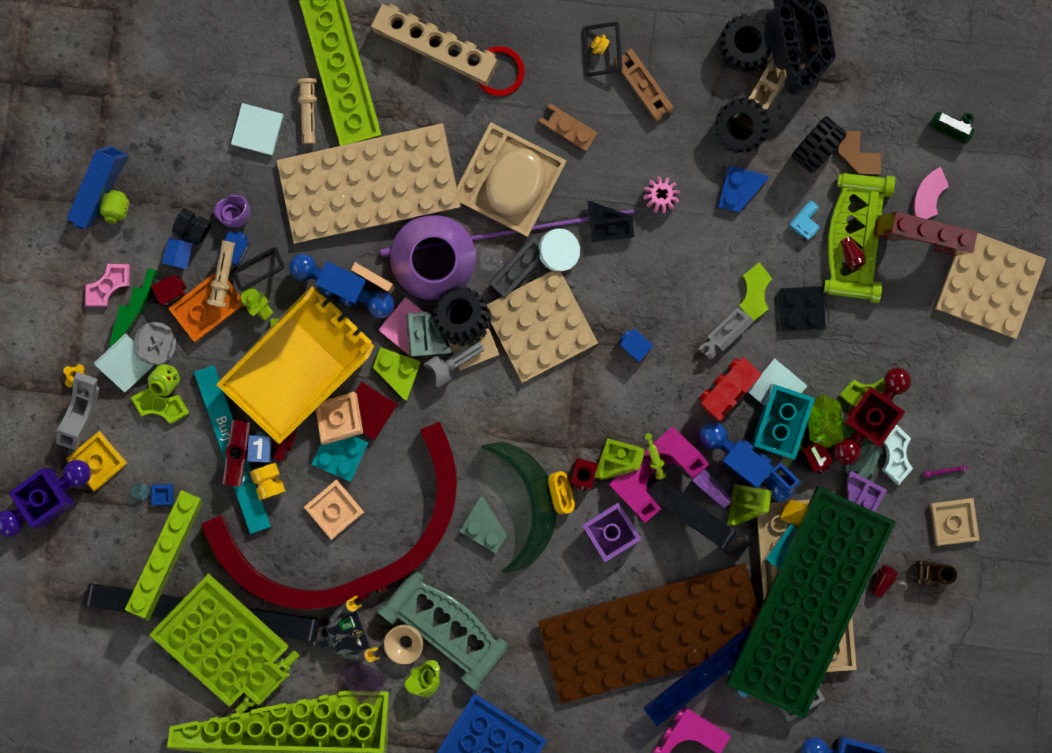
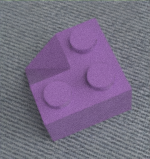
[582,502,642,562]

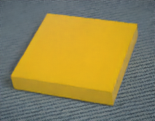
[66,431,128,492]

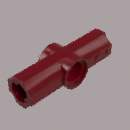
[222,420,251,487]

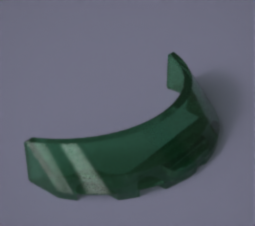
[481,442,557,573]

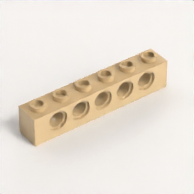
[371,4,498,86]

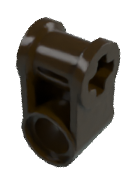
[914,561,958,584]

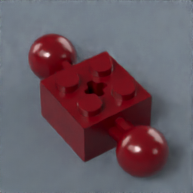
[833,367,912,465]

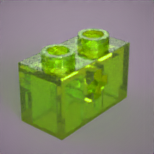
[808,394,844,448]

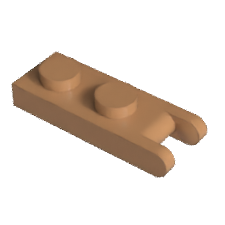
[538,103,598,152]

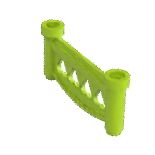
[824,173,895,304]

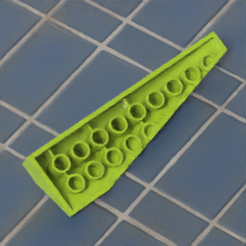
[167,691,389,753]

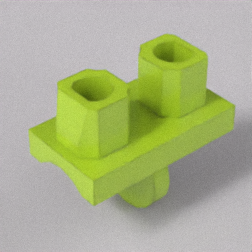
[241,287,273,321]

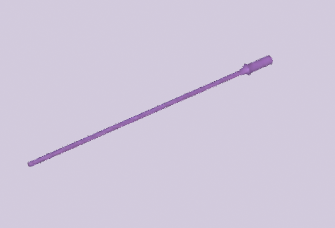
[381,209,634,258]

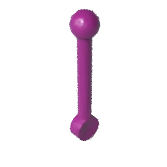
[923,465,967,478]

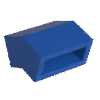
[162,237,193,269]
[770,462,802,494]

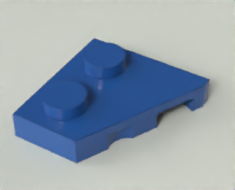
[718,165,769,213]

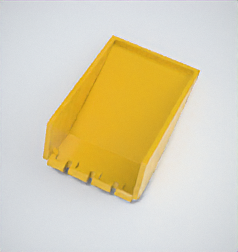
[216,286,374,444]

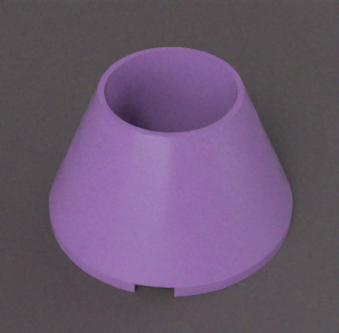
[390,215,476,300]

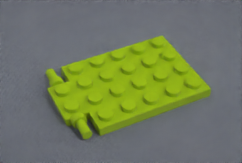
[149,573,299,714]

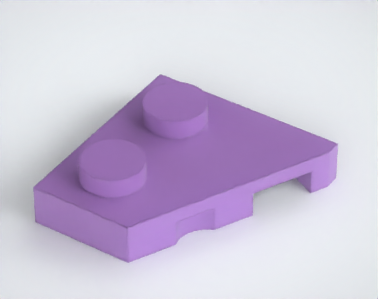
[692,469,732,508]
[847,470,887,512]

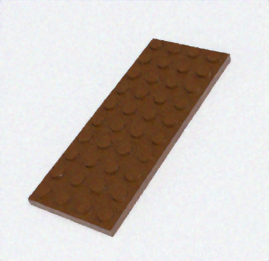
[538,562,759,704]

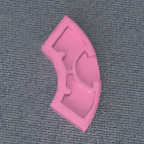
[913,167,949,219]

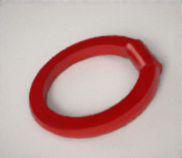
[475,46,525,96]

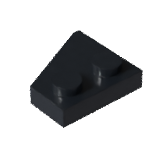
[587,201,635,242]

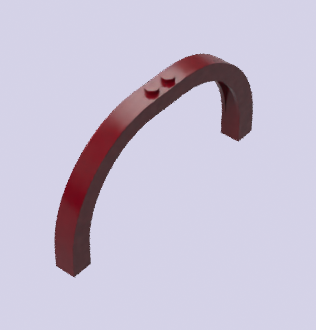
[201,421,457,609]

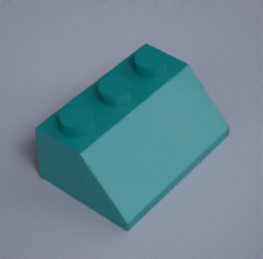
[751,384,815,460]

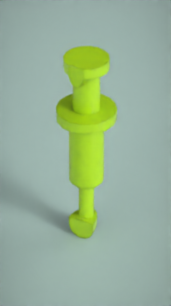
[645,433,666,479]

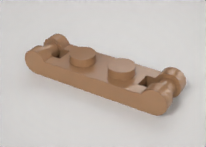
[613,48,674,122]

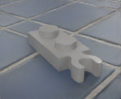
[699,307,754,360]

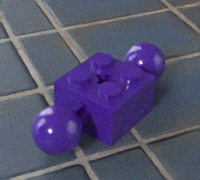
[0,460,91,537]

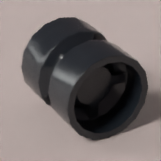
[172,208,212,246]

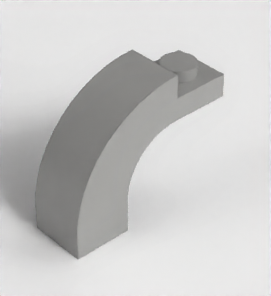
[56,372,100,450]

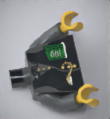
[318,596,380,662]

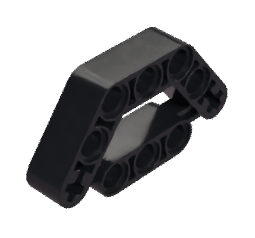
[766,0,836,95]

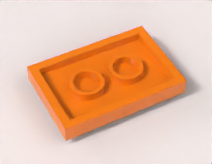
[168,272,245,343]

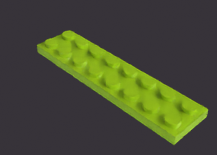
[299,0,382,146]

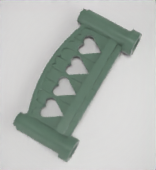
[377,570,509,692]

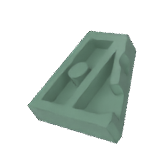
[406,312,451,357]
[459,496,507,554]

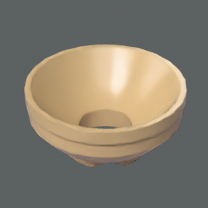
[384,625,423,665]

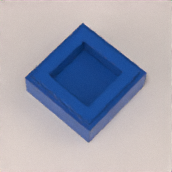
[151,484,174,506]

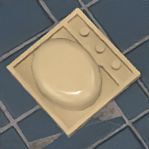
[457,122,567,237]

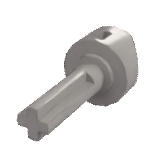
[424,341,485,388]

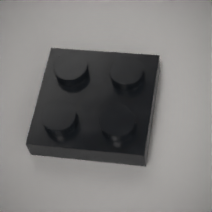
[780,286,826,331]

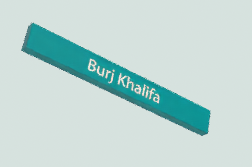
[194,365,271,534]

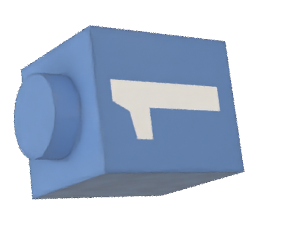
[247,431,273,462]

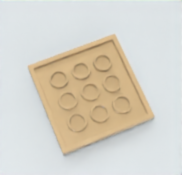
[935,233,1046,339]
[487,271,598,383]

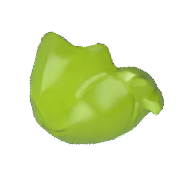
[405,660,440,698]

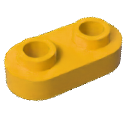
[548,471,575,515]

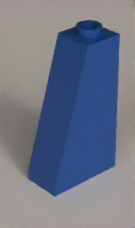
[66,146,129,229]

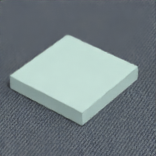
[231,103,284,156]
[94,333,154,392]
[747,358,807,406]

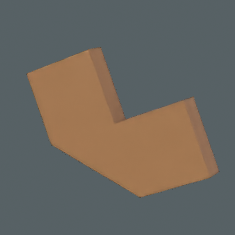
[837,131,881,175]

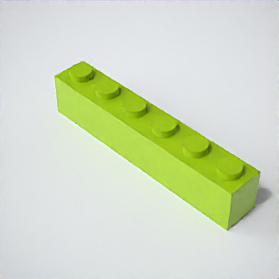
[125,490,204,621]

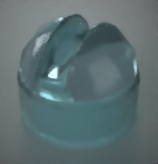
[130,481,150,500]

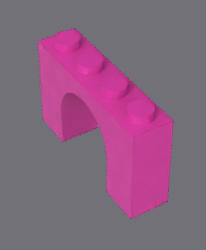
[609,426,709,523]
[652,706,731,753]

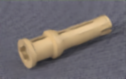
[297,78,317,144]
[207,240,236,307]

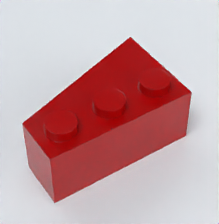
[698,357,762,422]

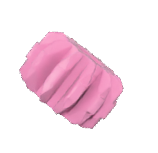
[643,177,680,213]

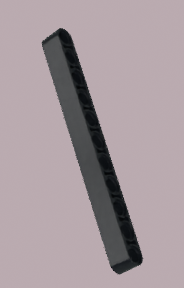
[85,583,320,641]

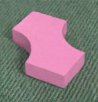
[85,264,130,307]

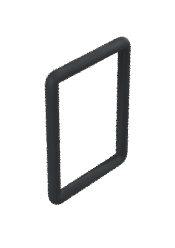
[582,22,622,77]
[232,247,285,291]

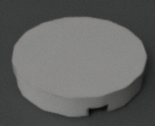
[134,322,176,365]

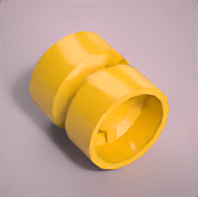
[250,463,286,500]

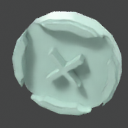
[538,228,580,271]

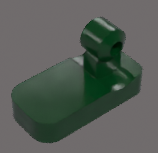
[929,112,975,144]

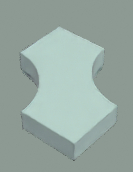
[882,425,913,485]

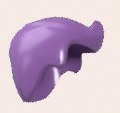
[213,195,250,227]

